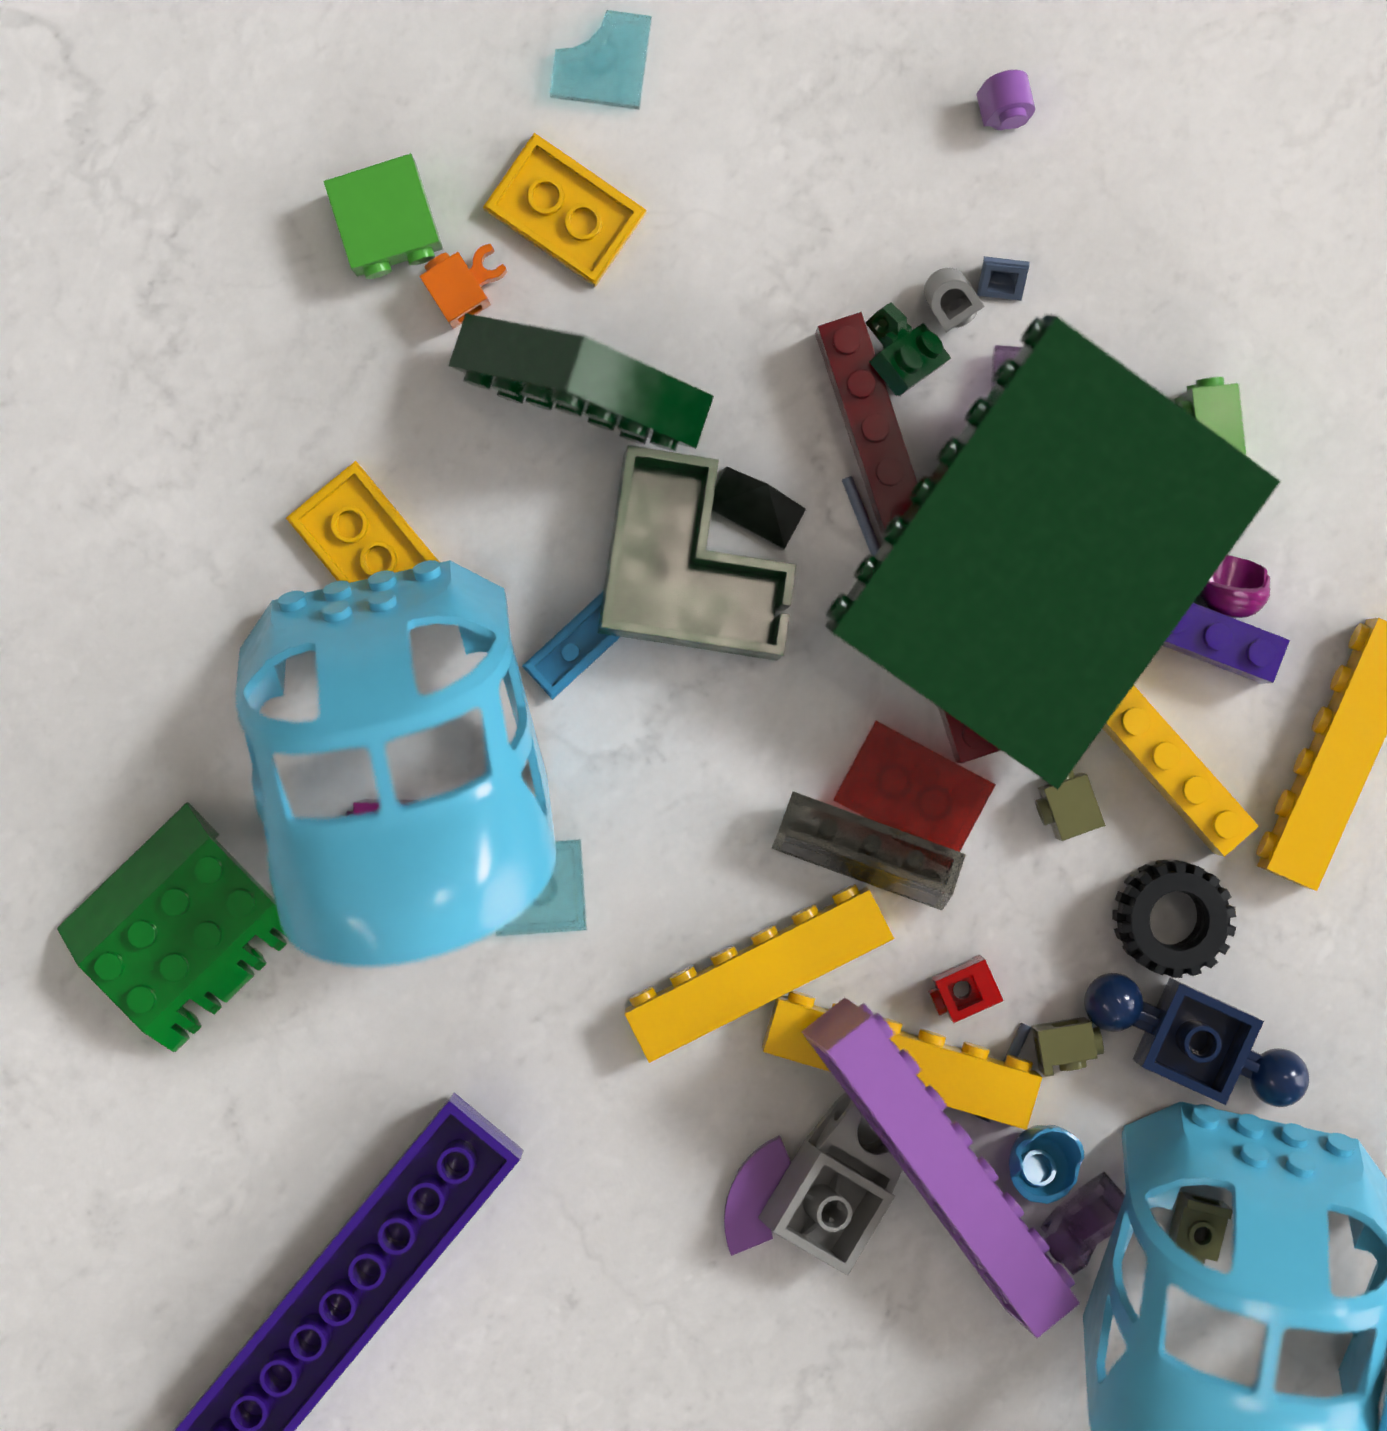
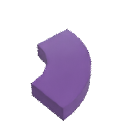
[724,1135,791,1256]

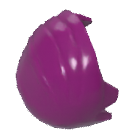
[1200,555,1270,618]

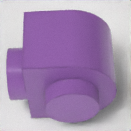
[976,70,1035,130]

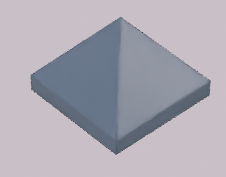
[977,256,1029,301]

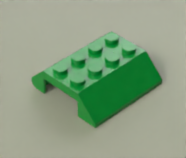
[57,802,287,1052]

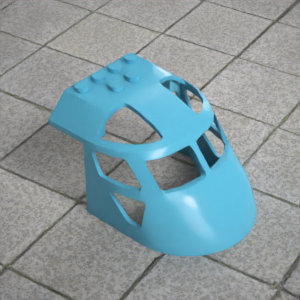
[235,560,556,967]
[1083,1102,1387,1431]

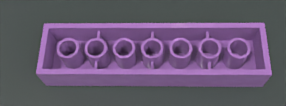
[801,998,1080,1338]

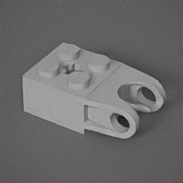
[758,1092,902,1276]

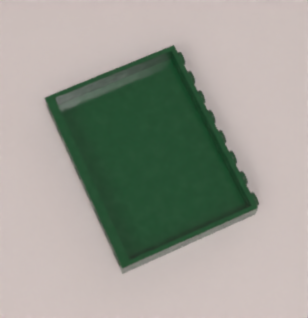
[825,314,1281,789]

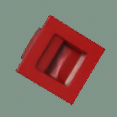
[928,955,1004,1023]

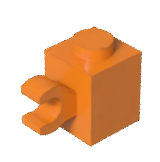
[420,244,507,329]

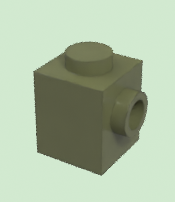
[1035,770,1106,841]

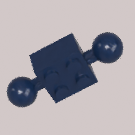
[1084,973,1309,1107]

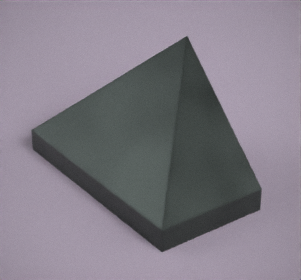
[712,466,806,549]

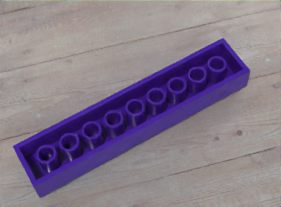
[173,1092,524,1431]

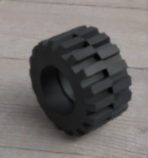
[1112,860,1236,978]

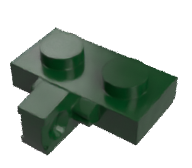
[866,302,951,396]

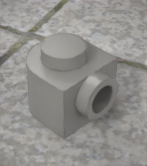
[924,268,985,332]

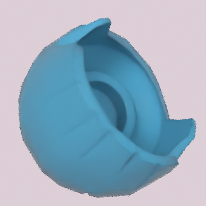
[1009,1125,1084,1204]

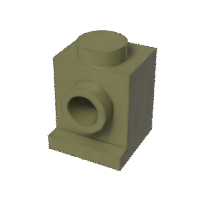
[1031,1017,1104,1077]
[1168,1191,1233,1264]

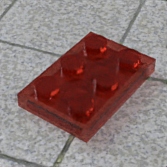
[832,720,996,864]

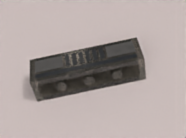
[771,791,966,911]

